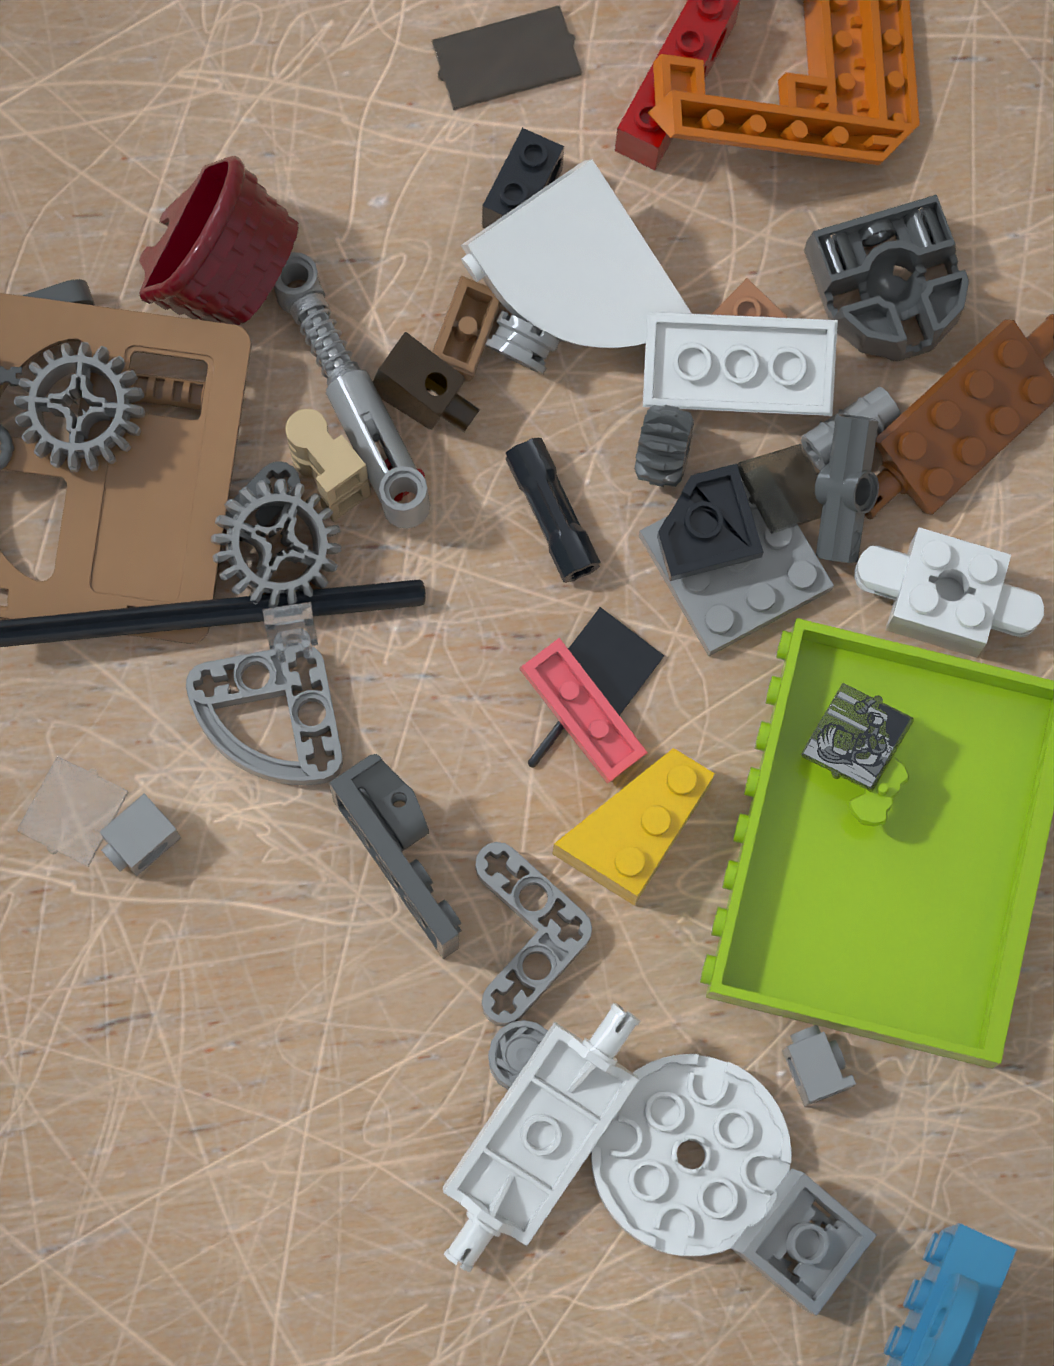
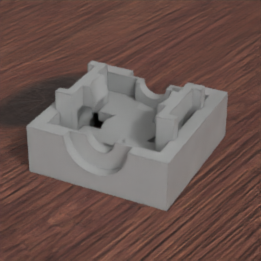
[731,1168,877,1316]

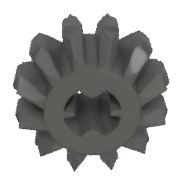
[635,405,694,487]

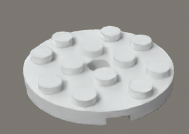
[591,1054,792,1257]

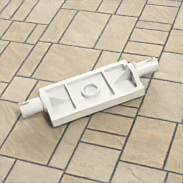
[442,1003,640,1272]

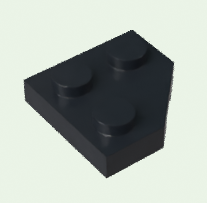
[657,463,764,581]

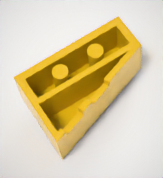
[552,748,715,905]

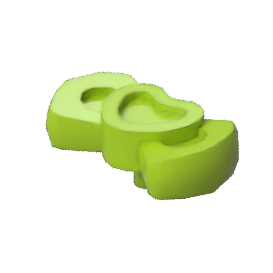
[849,757,909,826]

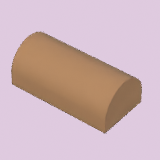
[432,275,501,382]

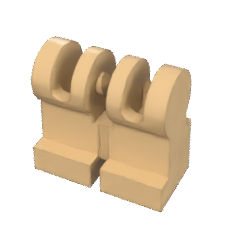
[285,409,371,522]

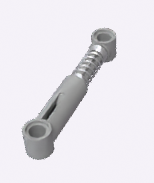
[274,252,430,529]

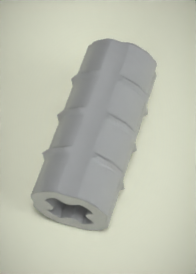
[801,387,901,470]

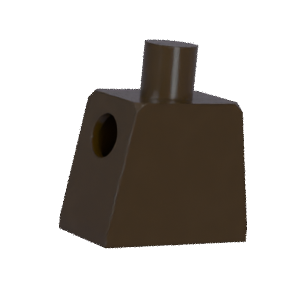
[373,332,480,432]

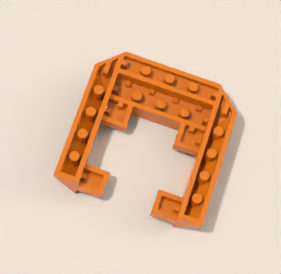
[648,0,920,165]

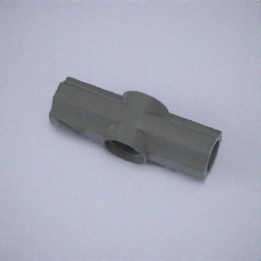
[815,414,879,563]

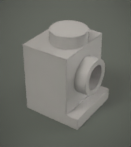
[782,1025,856,1107]

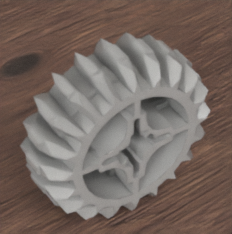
[14,342,145,472]
[211,479,341,608]

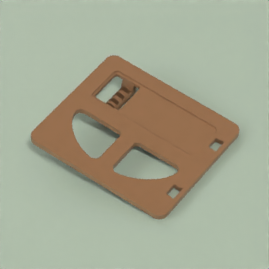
[0,293,252,644]

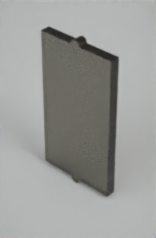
[432,5,582,110]

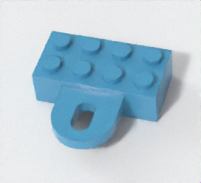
[884,1223,1017,1366]

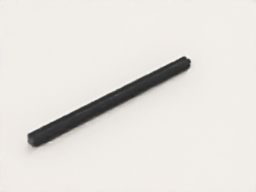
[0,579,426,647]

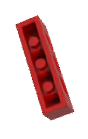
[615,0,741,170]

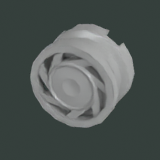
[485,311,560,375]
[488,1020,548,1090]

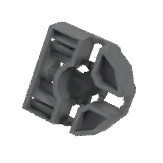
[804,194,969,361]

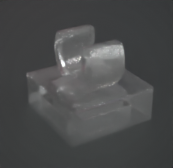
[263,602,318,663]

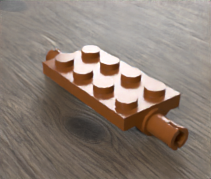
[865,314,1054,520]

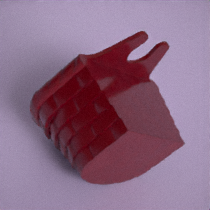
[139,155,299,326]

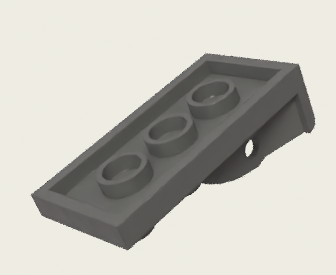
[329,754,462,959]

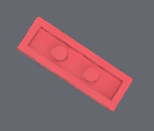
[520,638,648,784]

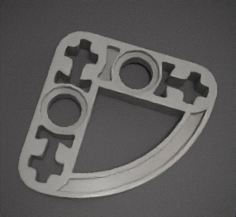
[186,644,343,785]

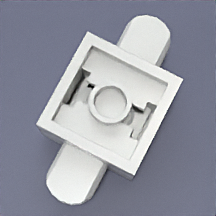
[854,527,1044,658]

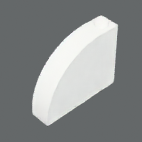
[461,159,692,348]

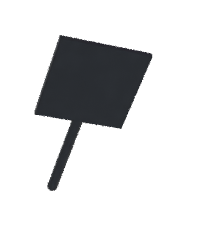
[528,607,664,768]

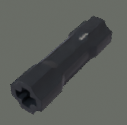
[505,438,601,583]

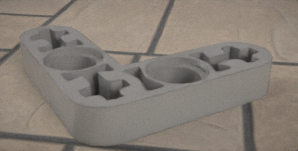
[475,842,592,1026]

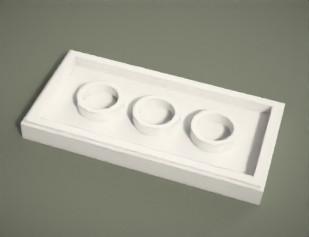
[643,312,838,416]

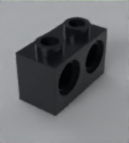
[482,127,564,228]

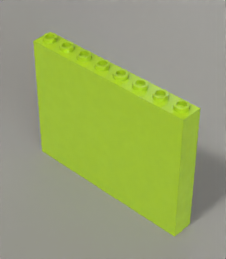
[700,618,1054,1069]

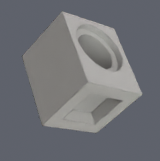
[100,793,181,876]

